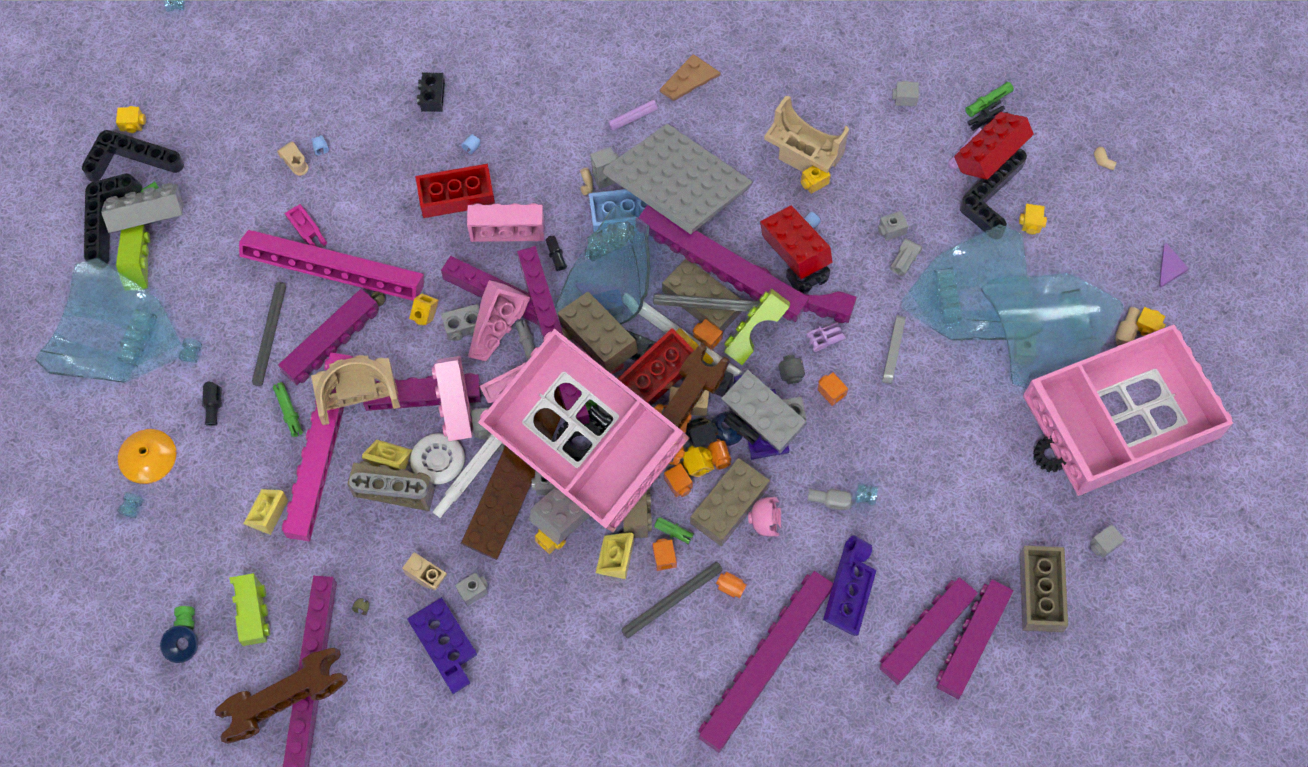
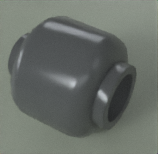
[778,355,805,384]

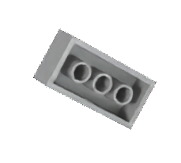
[101,183,184,233]
[721,370,807,453]
[529,487,590,545]

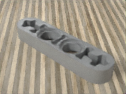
[882,315,906,384]
[349,472,428,499]

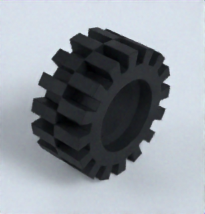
[1033,435,1067,472]

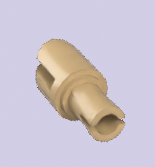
[1115,307,1140,346]

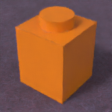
[693,319,723,350]
[817,372,848,406]
[664,463,693,497]
[652,539,677,571]

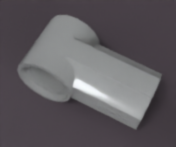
[890,238,923,276]

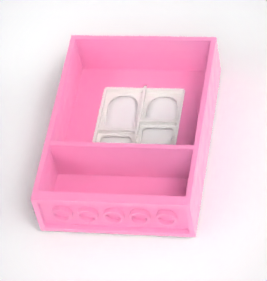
[1023,325,1233,496]
[478,329,689,532]

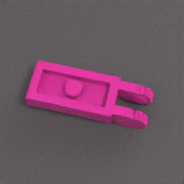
[284,204,327,247]

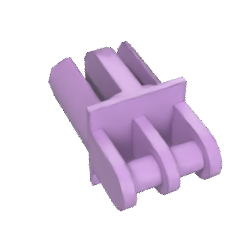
[806,322,846,352]

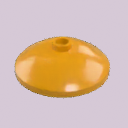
[118,429,177,484]

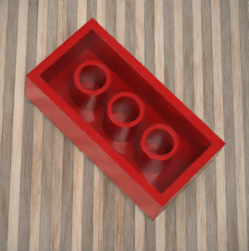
[954,112,1034,180]
[415,163,495,218]
[760,205,833,279]
[617,328,695,406]

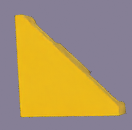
[676,328,714,364]

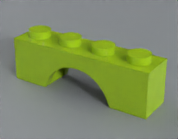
[724,289,790,365]

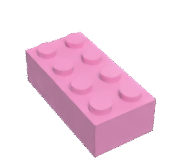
[467,203,545,242]
[432,356,474,441]

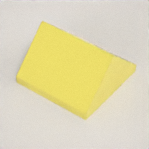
[362,439,412,471]
[243,489,289,535]
[596,532,634,579]

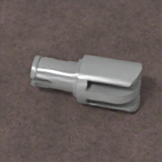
[808,489,852,510]

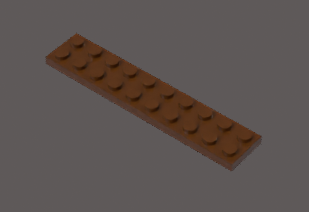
[460,387,564,560]

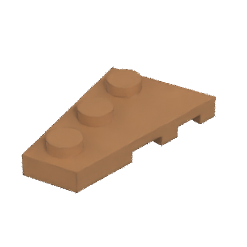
[660,54,721,101]

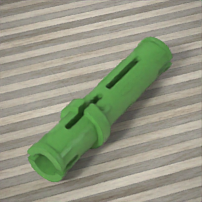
[965,82,1014,117]
[272,382,303,437]

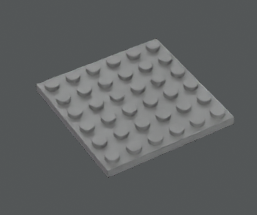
[603,124,753,234]

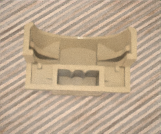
[764,96,849,173]
[311,355,400,425]

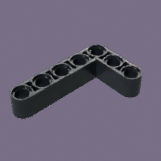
[82,130,184,182]
[960,149,1027,239]
[84,173,142,269]

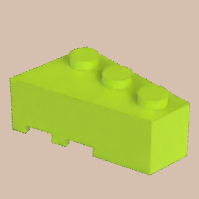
[116,225,150,291]
[229,573,270,646]

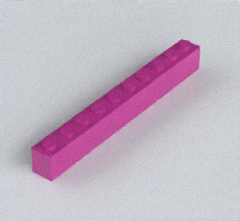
[239,230,424,301]
[282,352,353,542]

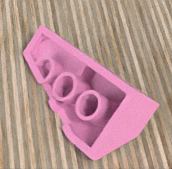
[468,280,530,361]

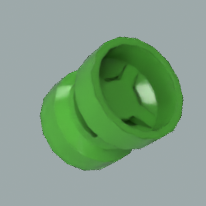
[173,606,195,630]

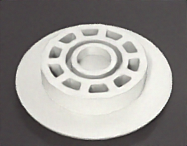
[410,433,465,485]

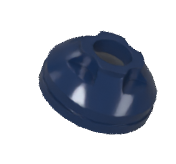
[712,412,743,446]
[160,626,199,663]

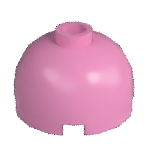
[748,497,781,537]

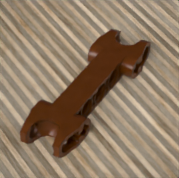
[662,343,730,429]
[215,647,348,744]

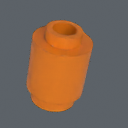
[707,439,731,470]
[716,571,747,599]

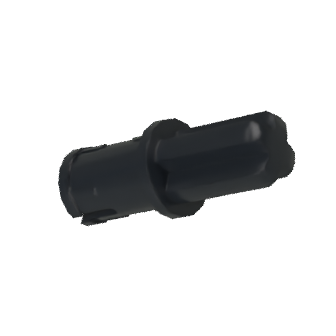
[545,236,567,271]
[724,413,760,445]

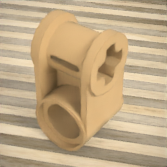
[277,141,309,176]

